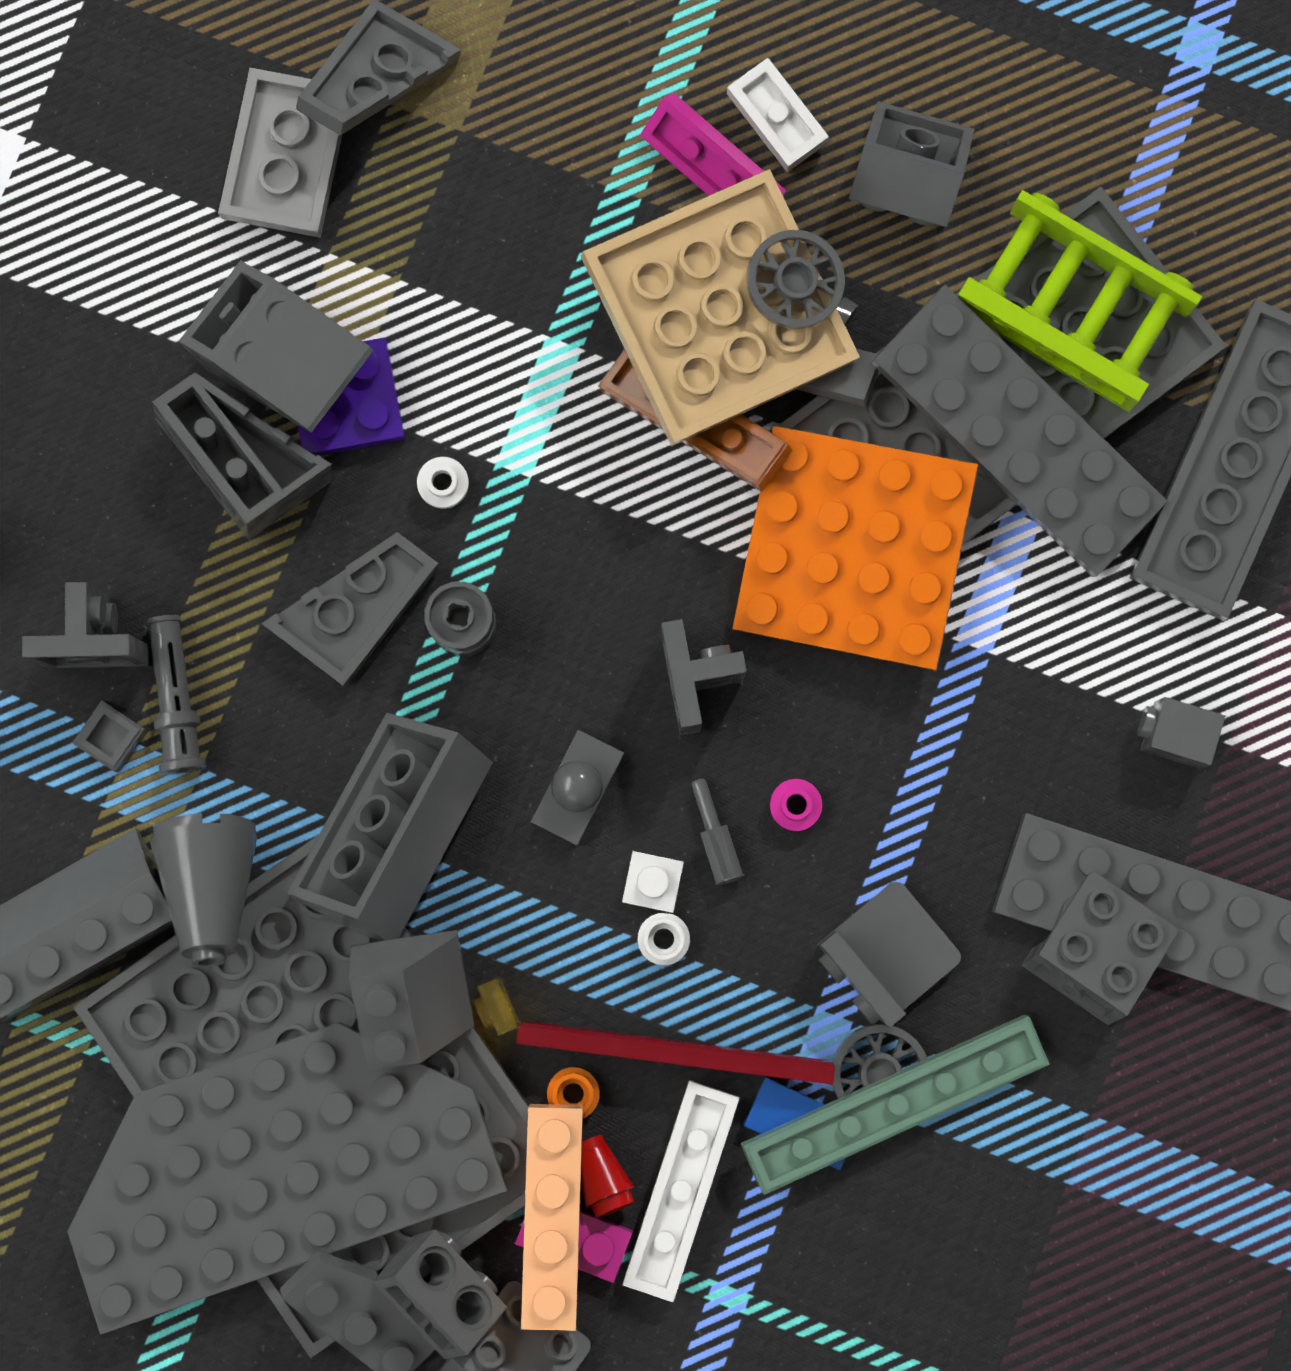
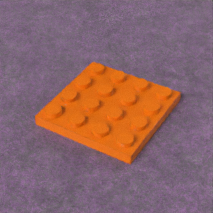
[733,426,979,670]

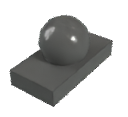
[531,730,624,846]

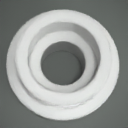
[417,457,469,509]
[638,913,690,965]

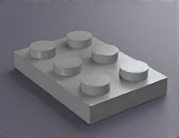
[218,68,343,238]

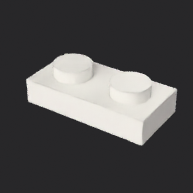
[727,58,829,172]

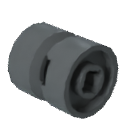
[425,582,497,657]

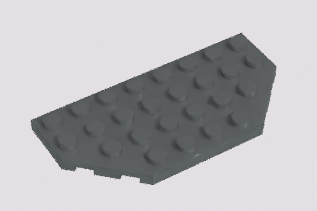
[67,1022,508,1335]

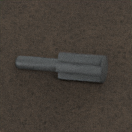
[691,778,745,885]

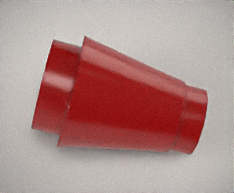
[581,1135,635,1219]

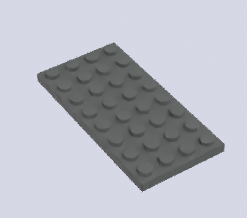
[777,187,1227,546]

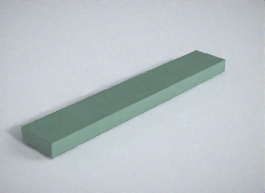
[741,1015,1049,1195]

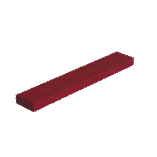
[516,1021,835,1085]

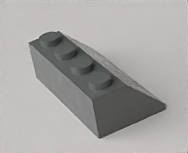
[287,713,493,941]
[0,828,173,1023]

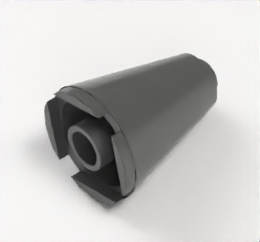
[150,813,257,967]

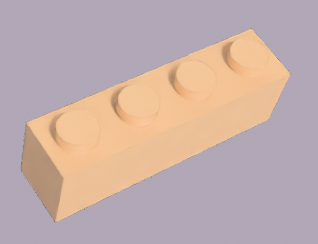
[521,1104,583,1331]

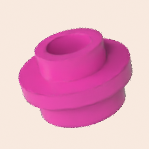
[770,779,822,831]

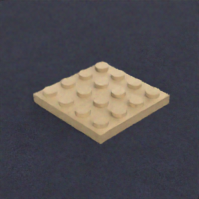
[581,169,860,446]

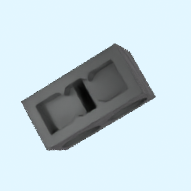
[373,1229,507,1359]

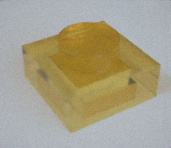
[474,977,520,1036]

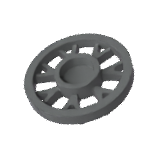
[746,230,845,329]
[832,1024,927,1099]

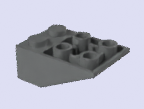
[178,260,374,433]

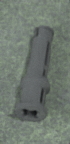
[147,615,206,775]

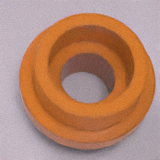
[547,1067,600,1118]

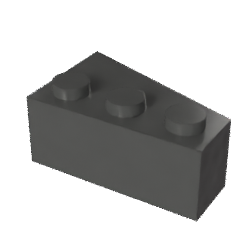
[152,373,331,540]

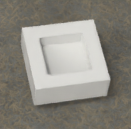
[622,851,684,913]

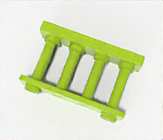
[958,190,1202,413]

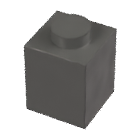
[1137,697,1226,769]

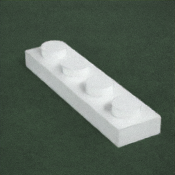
[623,1080,739,1302]

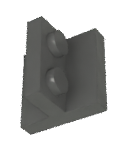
[22,582,151,669]
[661,619,747,736]

